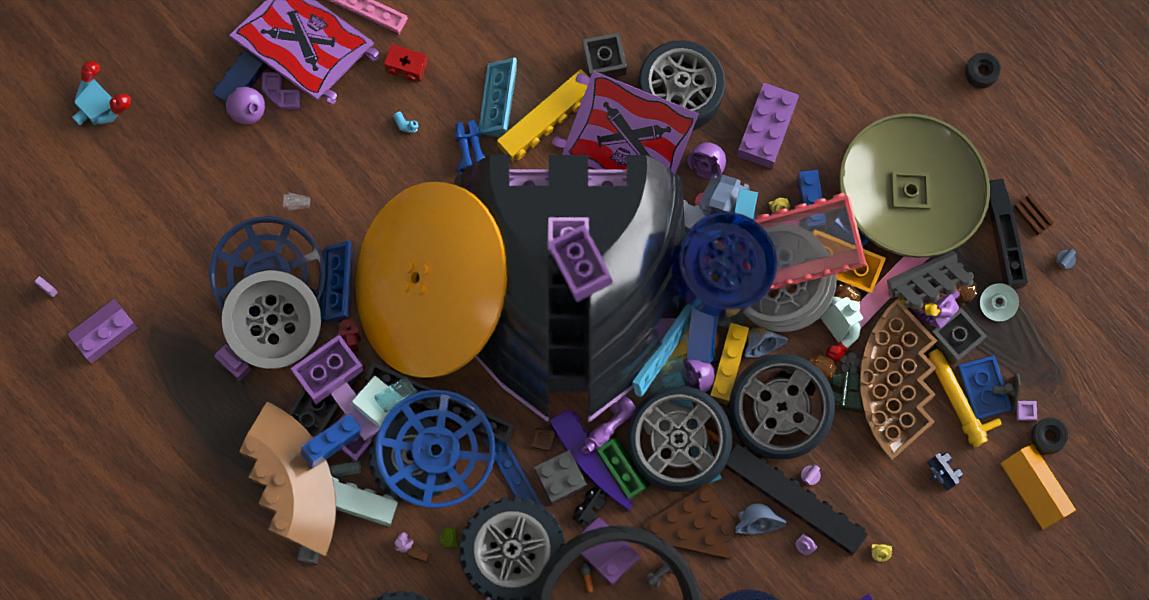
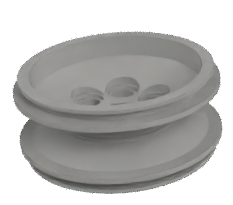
[736,224,836,332]

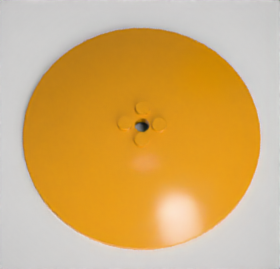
[355,182,507,378]

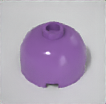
[226,87,265,125]
[687,142,726,180]
[680,359,716,393]

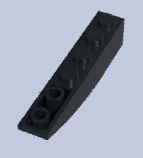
[988,179,1028,289]

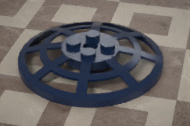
[209,216,325,331]

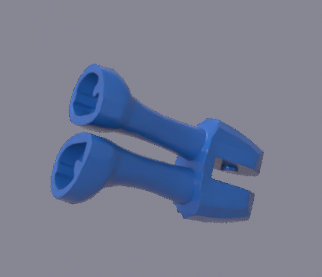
[454,120,485,174]

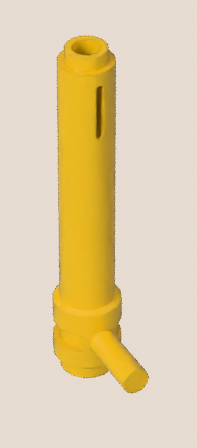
[928,349,1002,448]

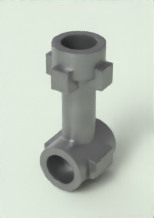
[646,561,673,589]

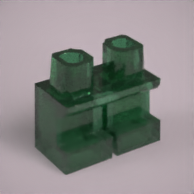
[831,371,864,413]

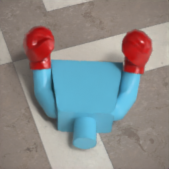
[72,61,131,125]

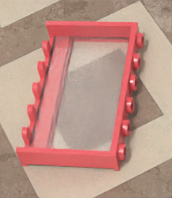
[734,193,867,295]

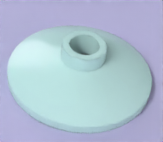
[980,283,1019,321]

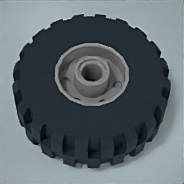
[368,413,456,504]

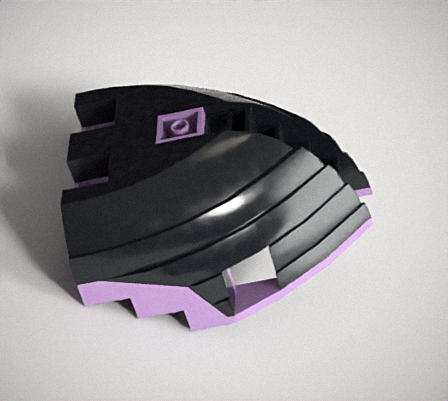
[453,155,685,421]

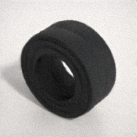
[965,53,1001,88]
[1031,418,1068,454]

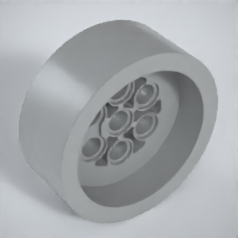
[222,271,321,368]

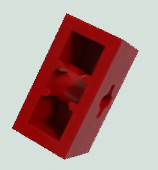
[384,44,428,81]

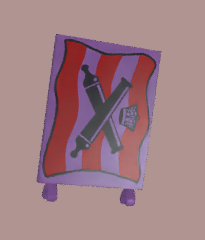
[229,0,379,105]
[552,71,699,174]

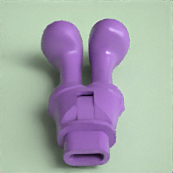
[581,396,636,454]

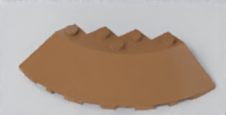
[860,299,937,461]
[239,402,336,556]

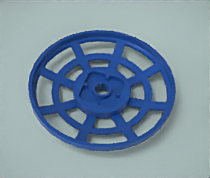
[376,390,495,508]

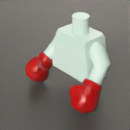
[820,297,863,362]

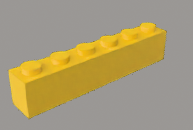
[497,69,588,162]

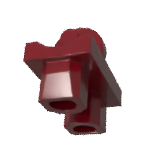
[338,319,361,352]

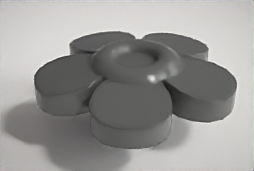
[840,352,862,374]

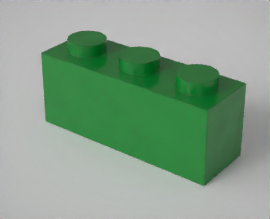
[597,438,650,499]

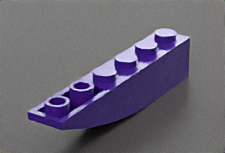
[549,409,632,512]

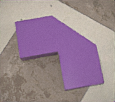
[262,72,300,110]

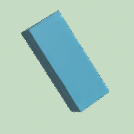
[479,58,517,137]

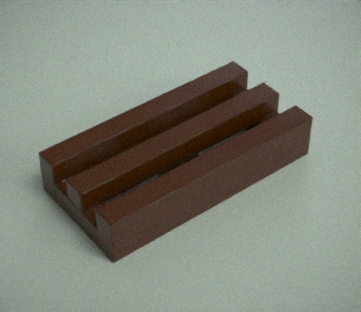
[1014,194,1054,235]

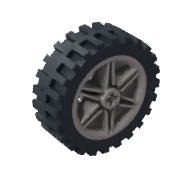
[459,496,565,600]

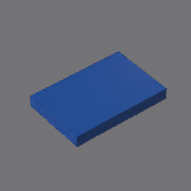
[957,355,1013,420]

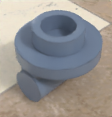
[1056,248,1076,269]

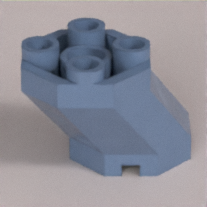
[699,174,750,223]

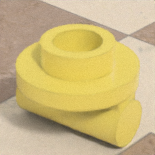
[769,198,790,214]
[871,544,892,562]

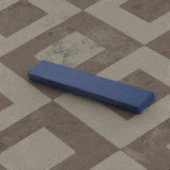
[481,436,543,506]

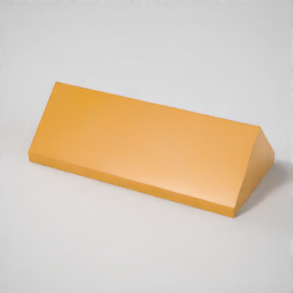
[813,230,886,294]
[1000,444,1076,530]

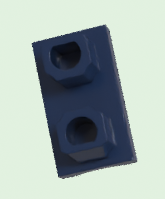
[927,452,963,491]

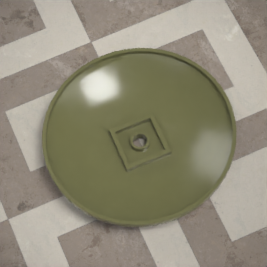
[839,113,990,258]

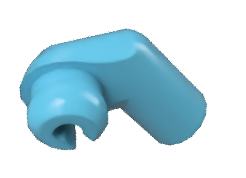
[393,112,418,133]

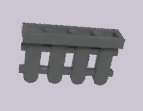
[887,251,974,309]

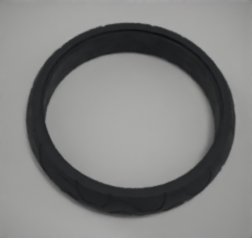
[531,526,702,600]

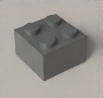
[582,33,627,78]
[931,308,987,365]
[534,450,587,505]

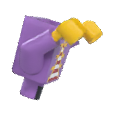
[898,290,960,328]

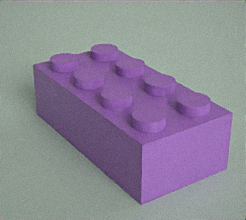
[737,83,799,169]

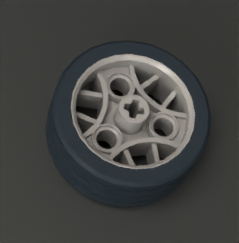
[637,40,726,130]

